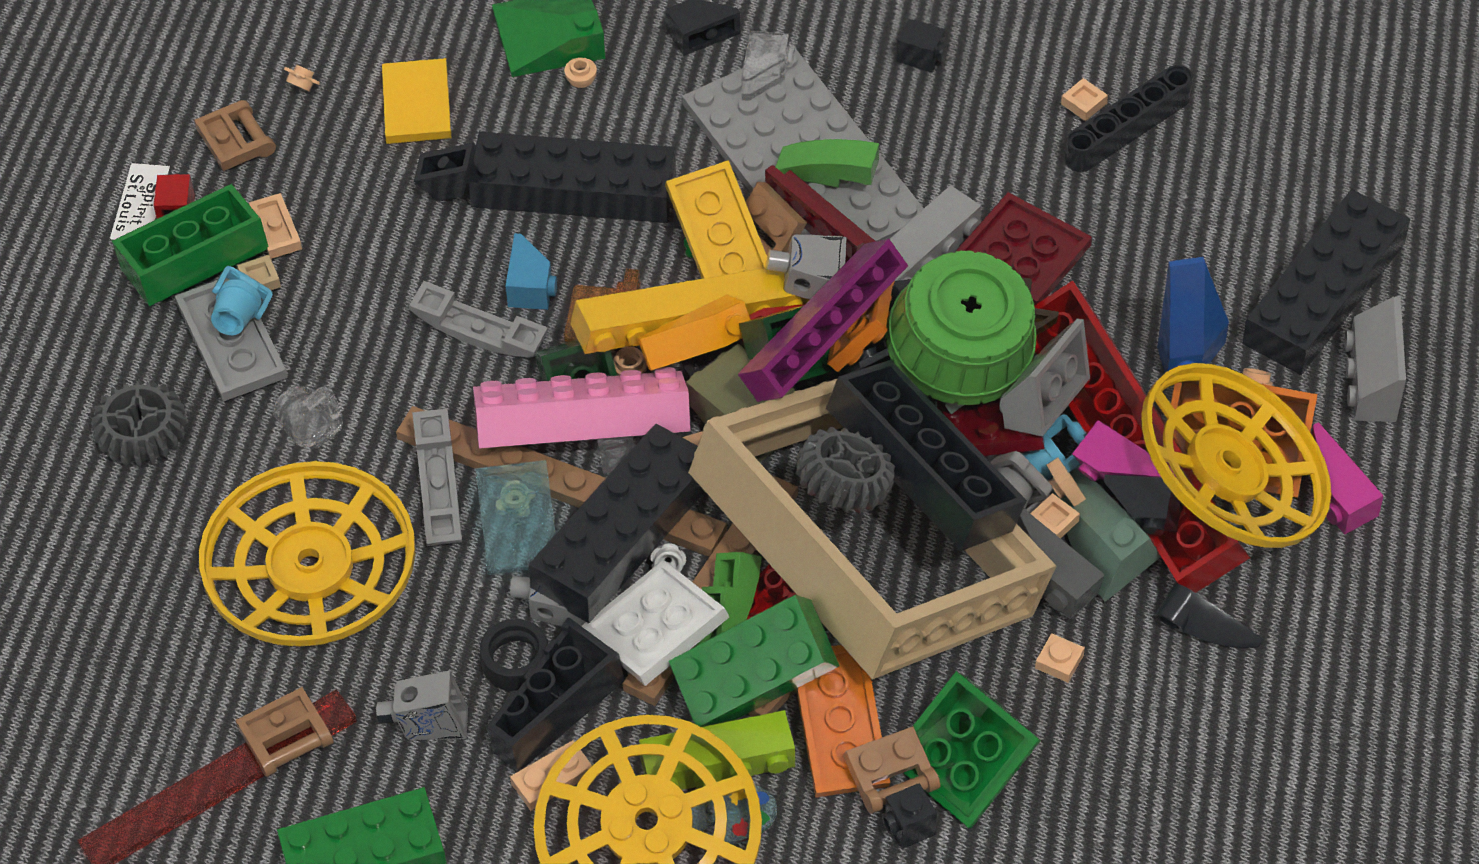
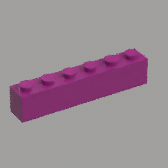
[738,239,908,402]

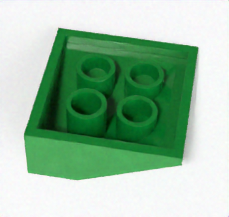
[492,0,606,77]
[904,671,1041,829]

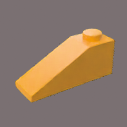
[637,295,751,371]

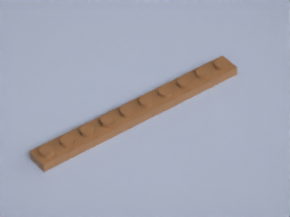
[396,406,727,557]

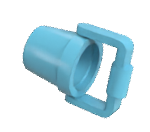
[211,266,273,336]
[1021,415,1087,481]

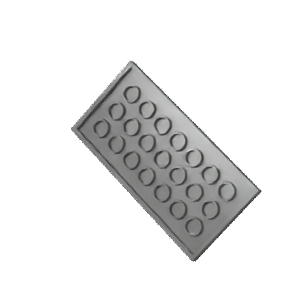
[682,46,924,241]

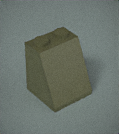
[686,344,795,462]

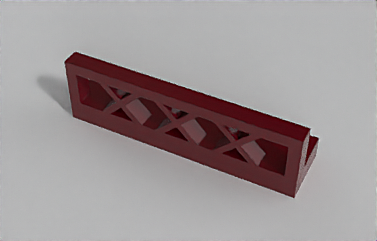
[765,165,875,263]

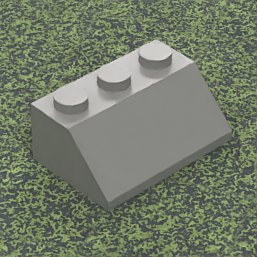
[1344,297,1406,422]
[1000,319,1090,436]

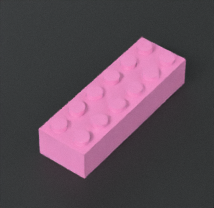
[473,367,690,448]

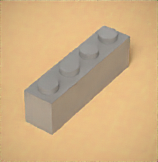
[890,185,981,281]

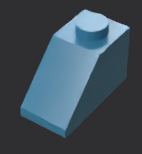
[505,233,557,310]

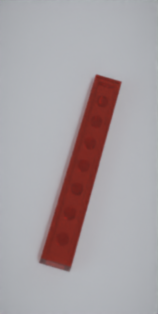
[77,689,357,864]

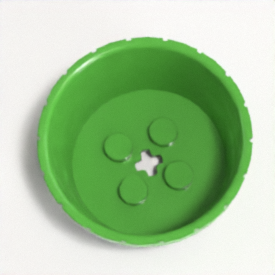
[885,251,1036,405]

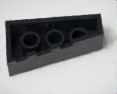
[486,617,625,772]

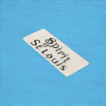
[110,163,170,239]

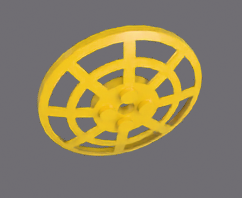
[1141,363,1331,548]
[199,461,416,647]
[533,715,762,864]

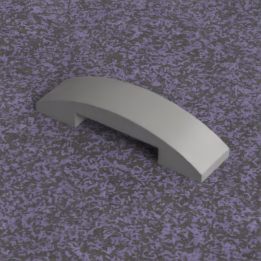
[409,281,548,357]
[412,408,462,546]

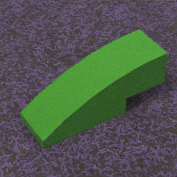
[776,139,879,188]
[696,552,762,646]

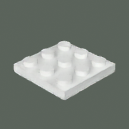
[582,560,729,686]

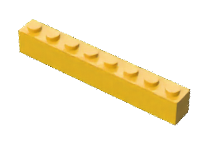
[570,268,809,354]

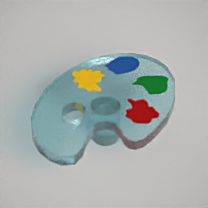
[691,785,777,844]

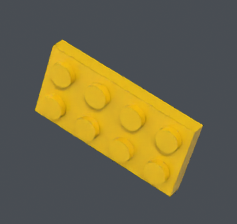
[665,160,767,279]

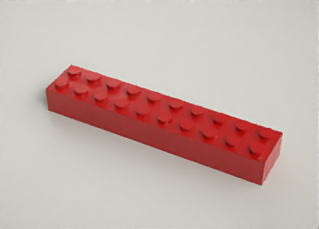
[1034,280,1250,593]

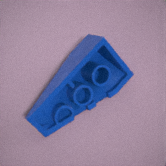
[1157,257,1229,373]

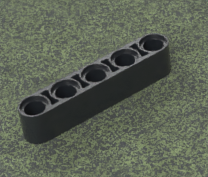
[1065,65,1193,172]

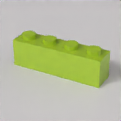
[639,710,795,790]

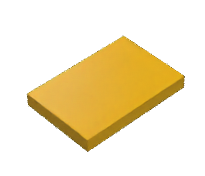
[382,58,452,144]

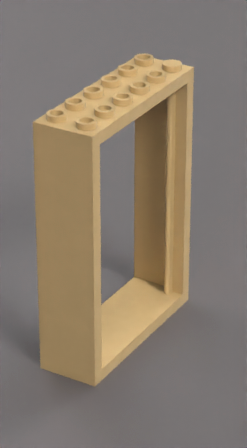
[688,379,1056,680]

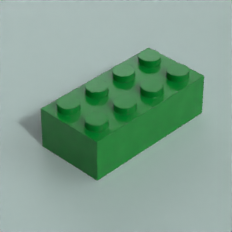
[112,184,269,306]
[669,595,840,727]
[277,787,447,864]

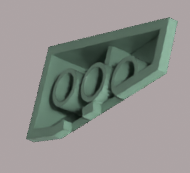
[1052,465,1161,602]

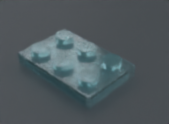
[475,460,556,575]

